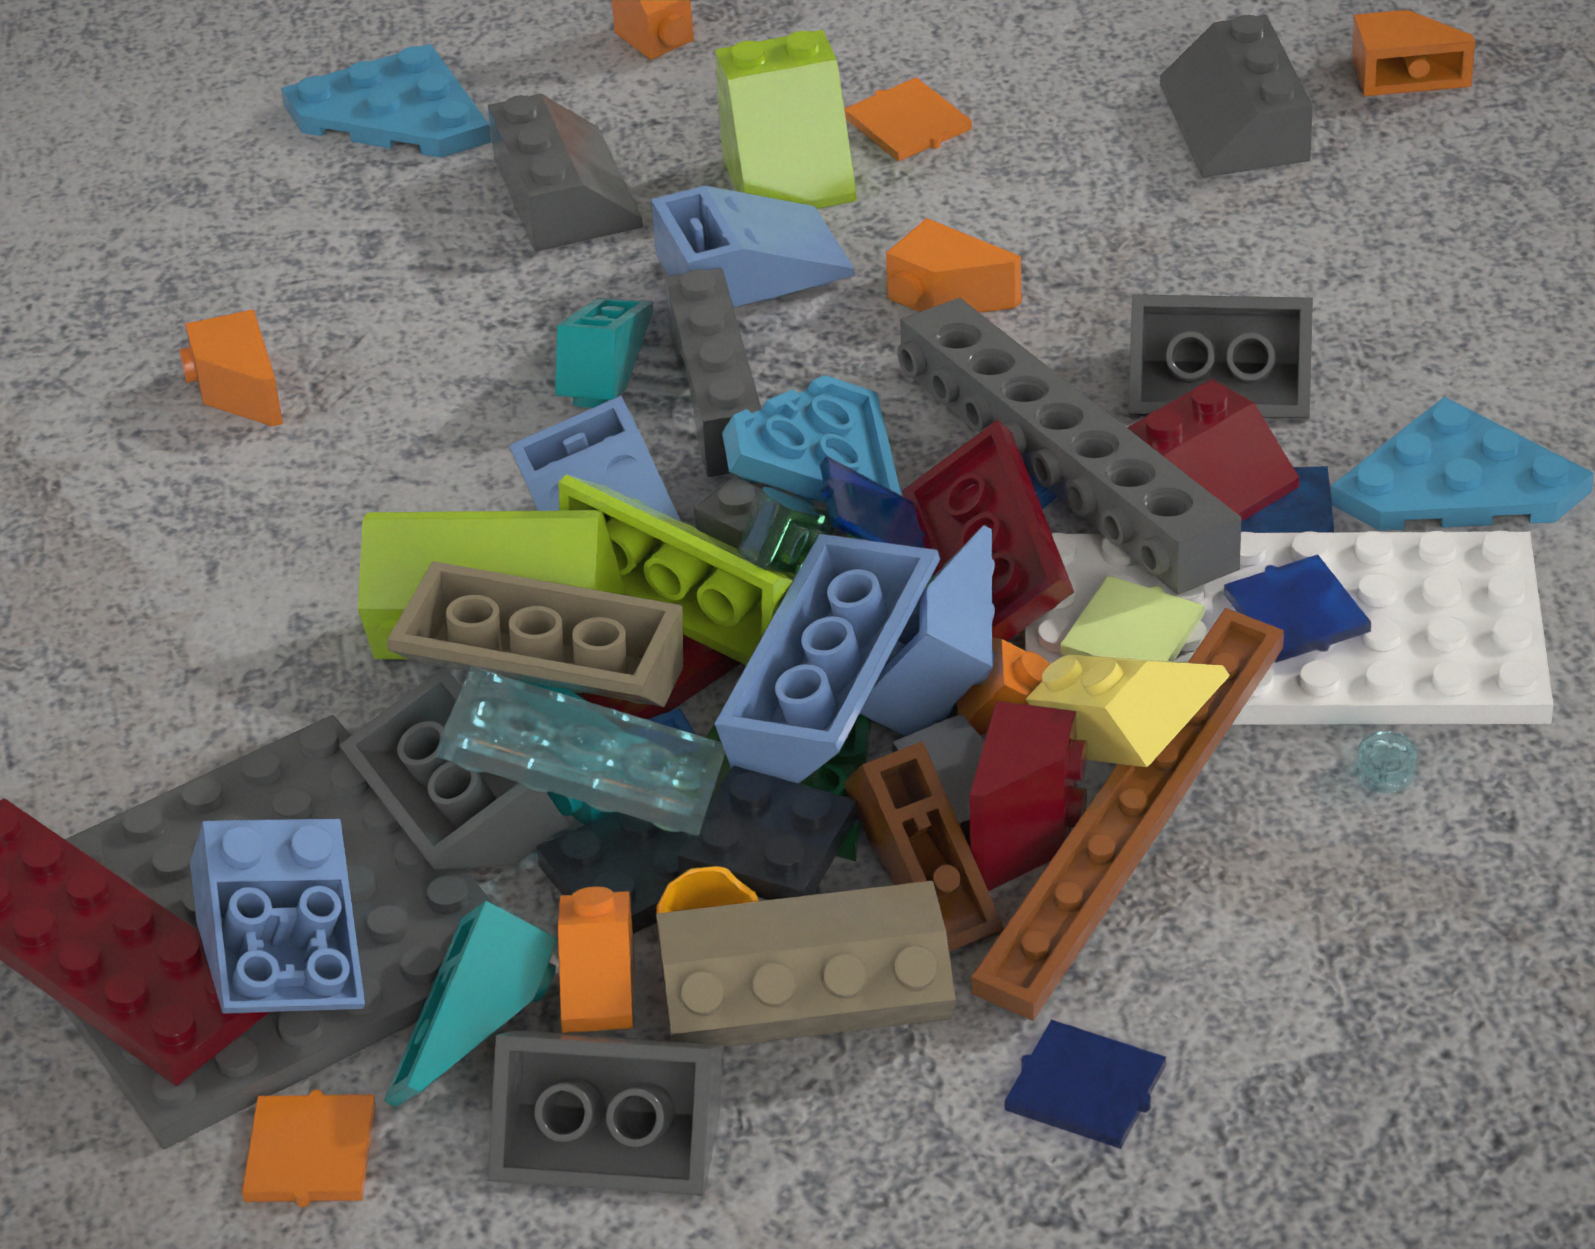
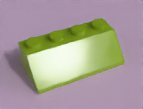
[558,474,796,665]
[357,510,627,659]

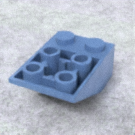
[651,186,855,308]
[509,396,681,522]
[859,525,995,736]
[190,819,365,1013]

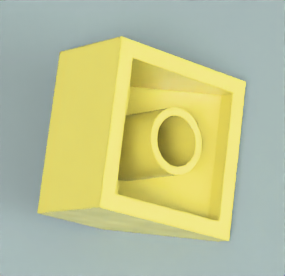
[1025,655,1230,767]

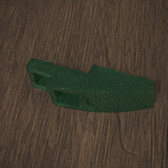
[736,487,834,575]

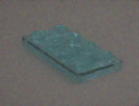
[436,667,725,836]

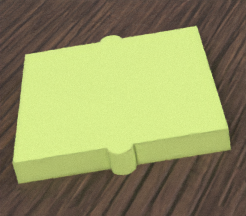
[1060,575,1205,662]

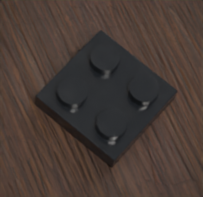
[677,765,858,900]
[536,794,689,934]

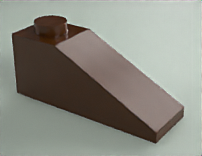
[844,741,1005,953]

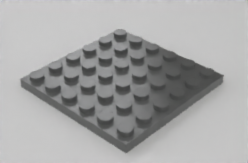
[58,715,496,1150]

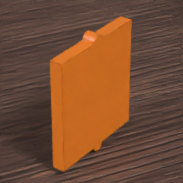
[844,77,972,162]
[242,1090,376,1207]

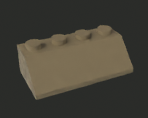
[387,561,683,707]
[656,881,956,1047]

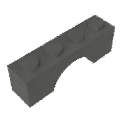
[665,268,762,477]

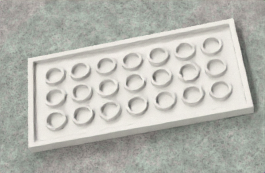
[1025,530,1553,725]

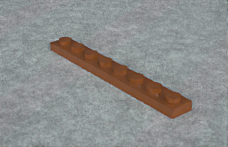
[971,608,1284,1021]

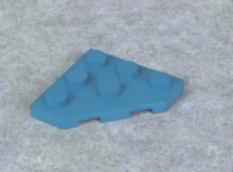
[281,43,491,158]
[722,375,904,516]
[1330,396,1594,531]

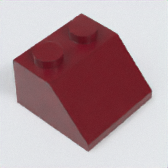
[1127,379,1300,522]
[969,701,1087,892]

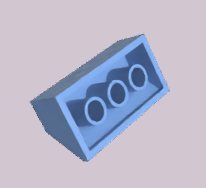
[715,534,940,784]

